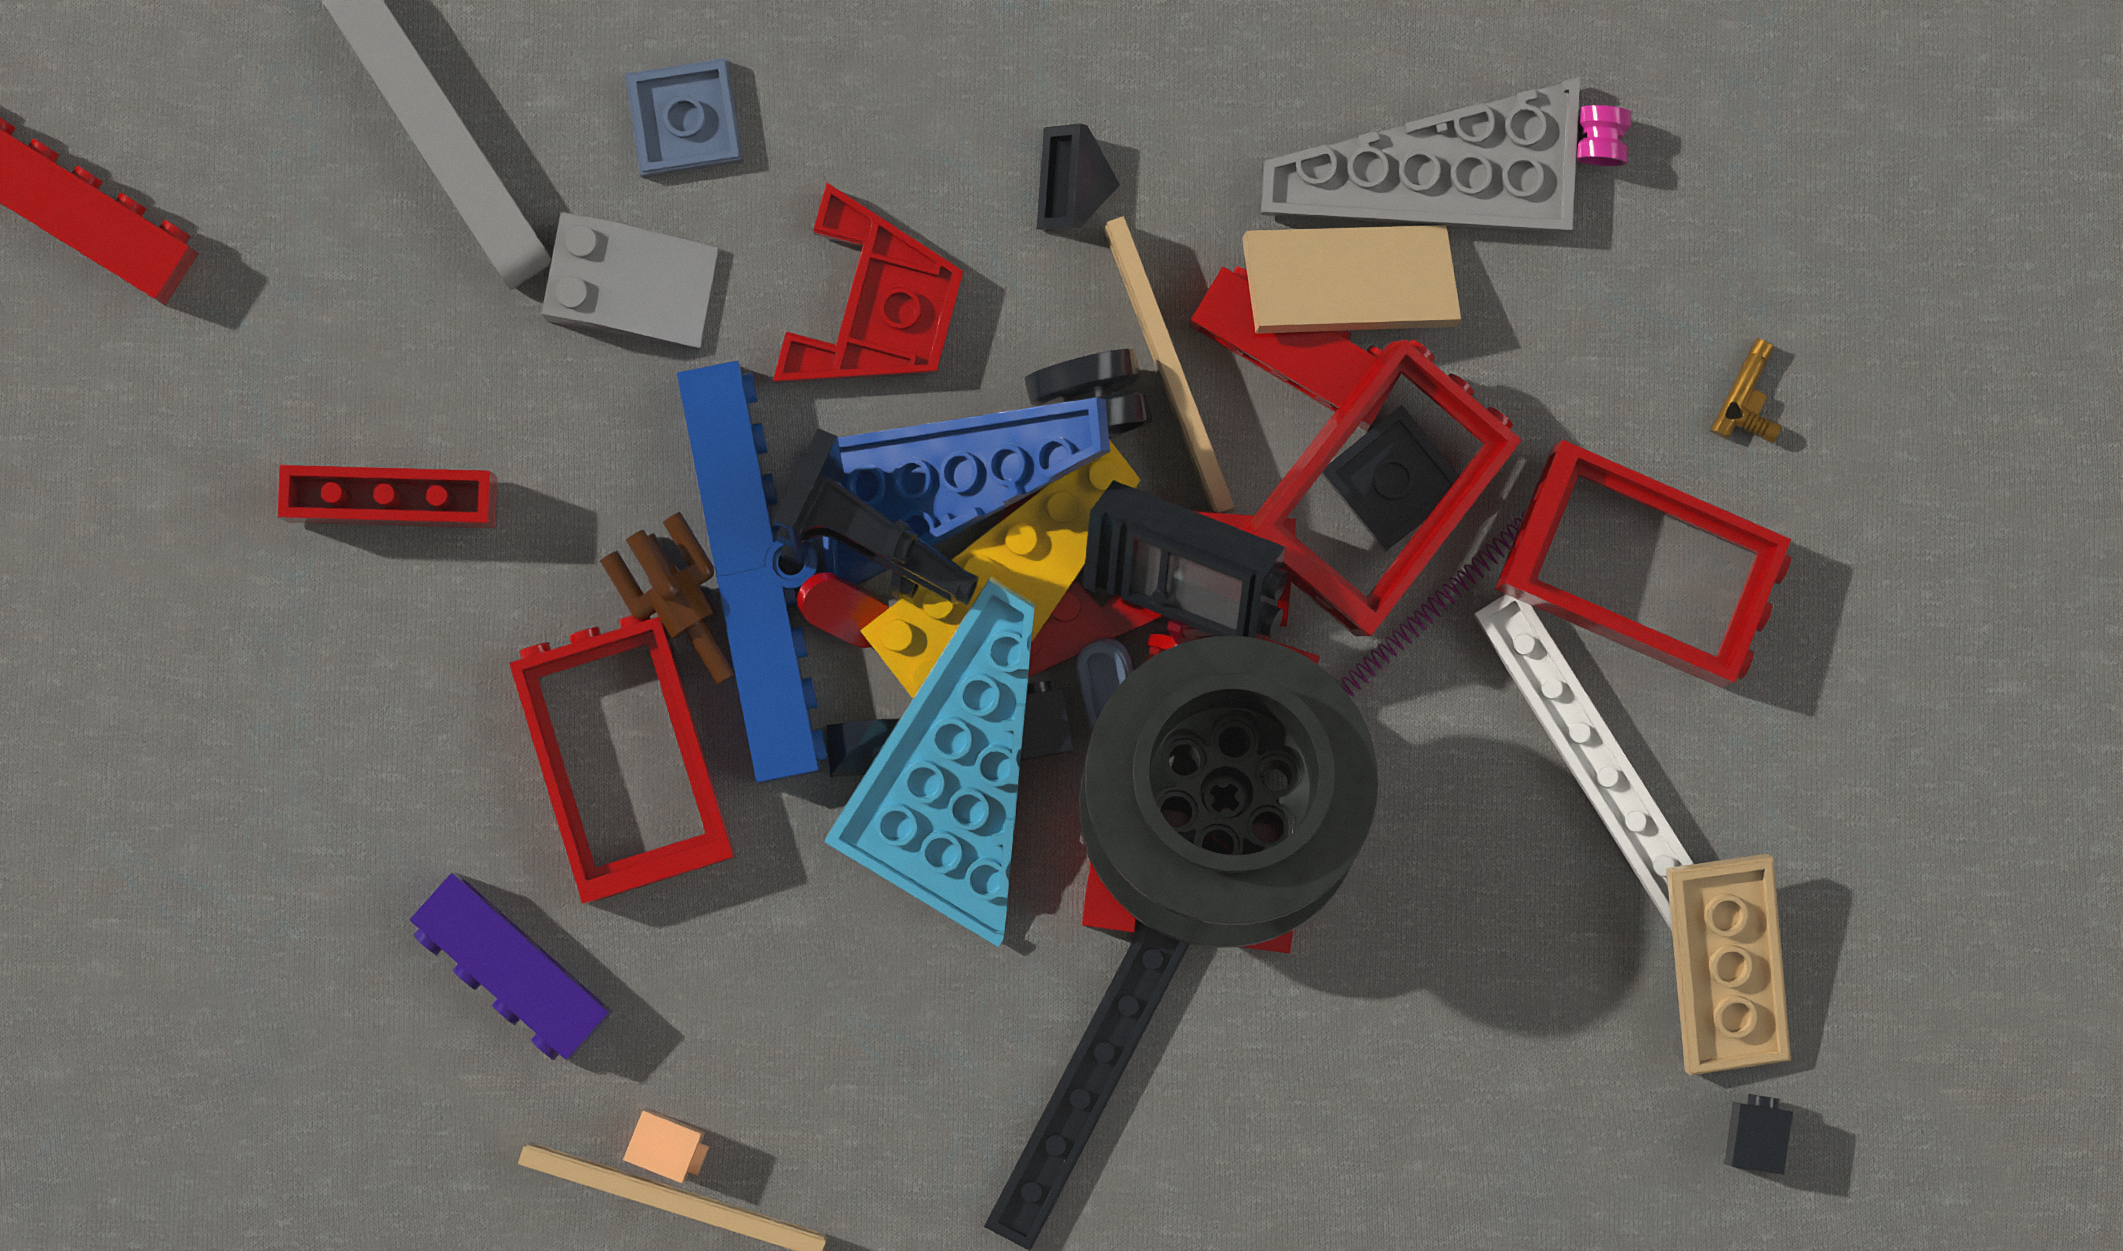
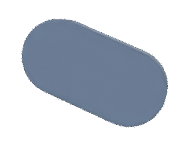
[1076,638,1133,732]

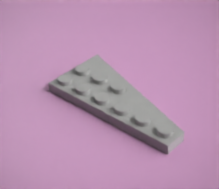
[1261,77,1580,233]

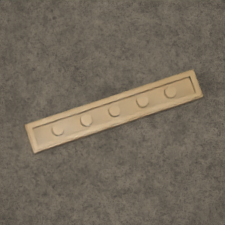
[1105,216,1235,514]
[518,1142,828,1251]

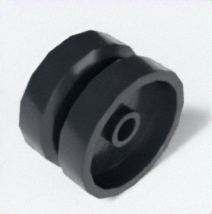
[1024,349,1152,439]

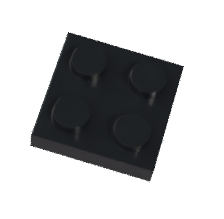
[1321,405,1459,552]

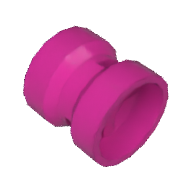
[1576,105,1632,166]

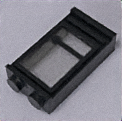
[1083,480,1288,640]

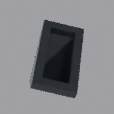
[1036,123,1120,231]
[827,718,900,777]

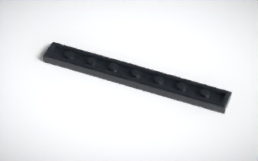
[984,923,1190,1251]

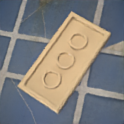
[1242,225,1461,333]
[1666,854,1791,1076]

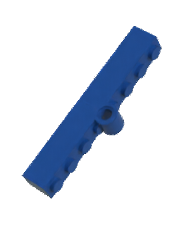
[677,360,828,784]

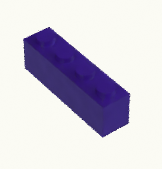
[410,873,613,1060]

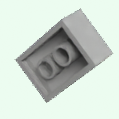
[542,212,719,350]

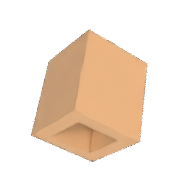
[623,1108,709,1183]

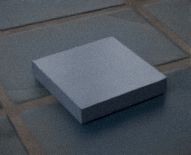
[625,58,744,178]

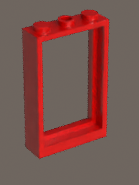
[1243,339,1522,637]
[1494,440,1791,688]
[509,615,737,904]

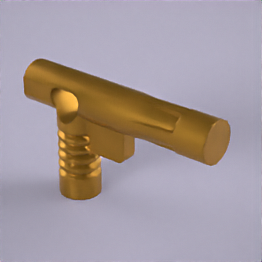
[1710,338,1782,444]

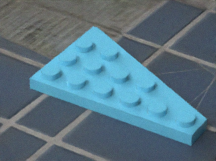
[824,577,1035,947]

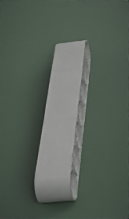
[322,0,552,290]

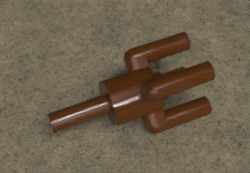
[600,512,735,685]

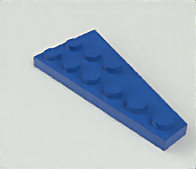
[823,397,1110,586]

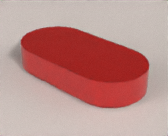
[797,573,889,648]

